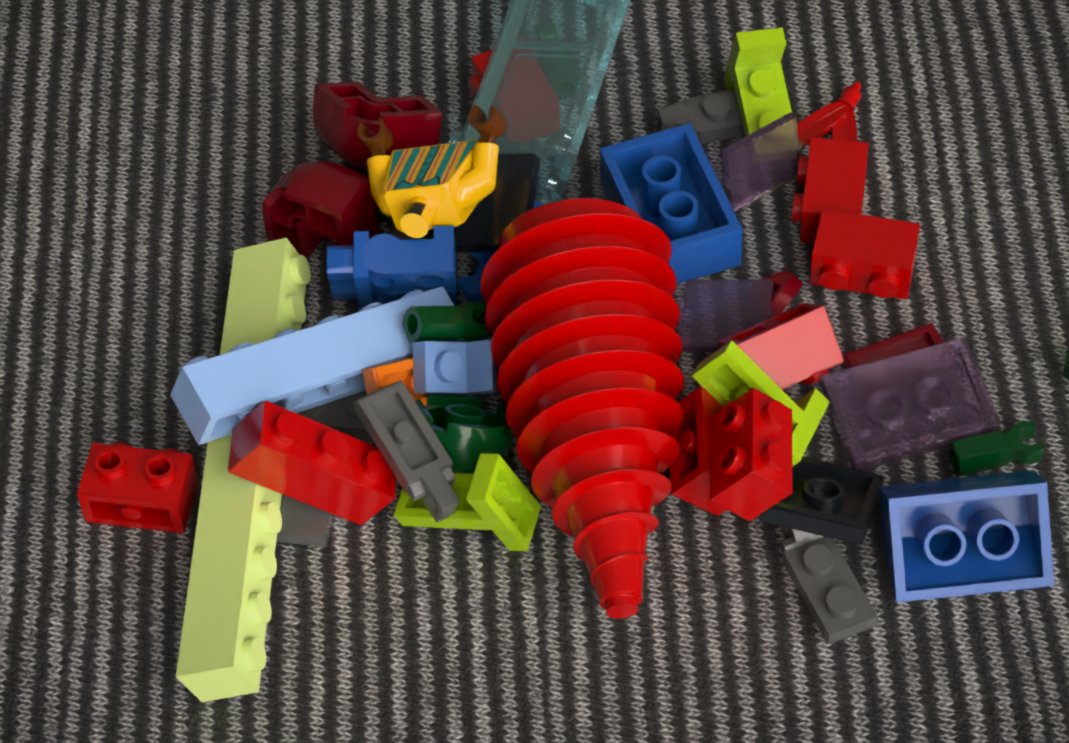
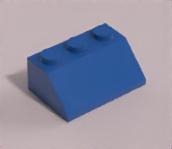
[878,470,1054,603]

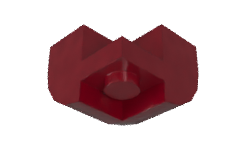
[313,81,442,170]
[262,161,379,258]

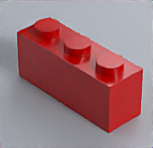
[228,400,397,525]

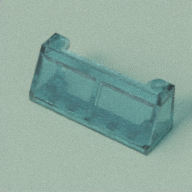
[448,0,631,205]

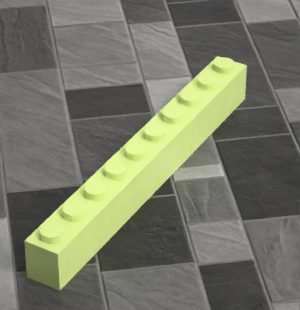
[176,238,311,702]

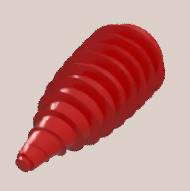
[480,198,684,619]

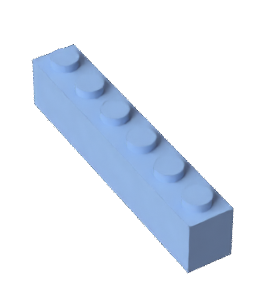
[170,286,467,445]

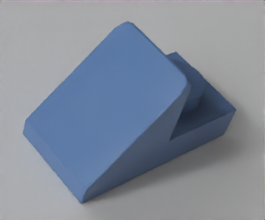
[413,340,500,395]

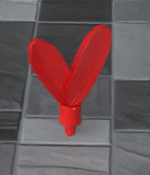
[795,81,861,147]

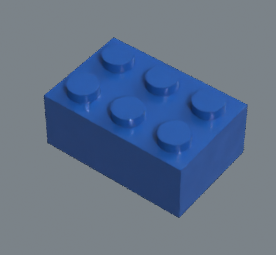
[599,123,742,284]

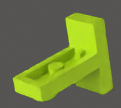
[724,27,799,160]
[692,340,830,467]
[393,453,541,552]

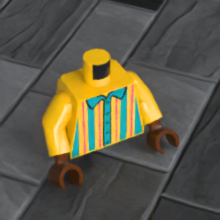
[357,105,507,238]

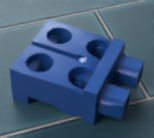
[327,225,458,311]

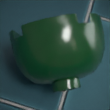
[415,394,514,473]

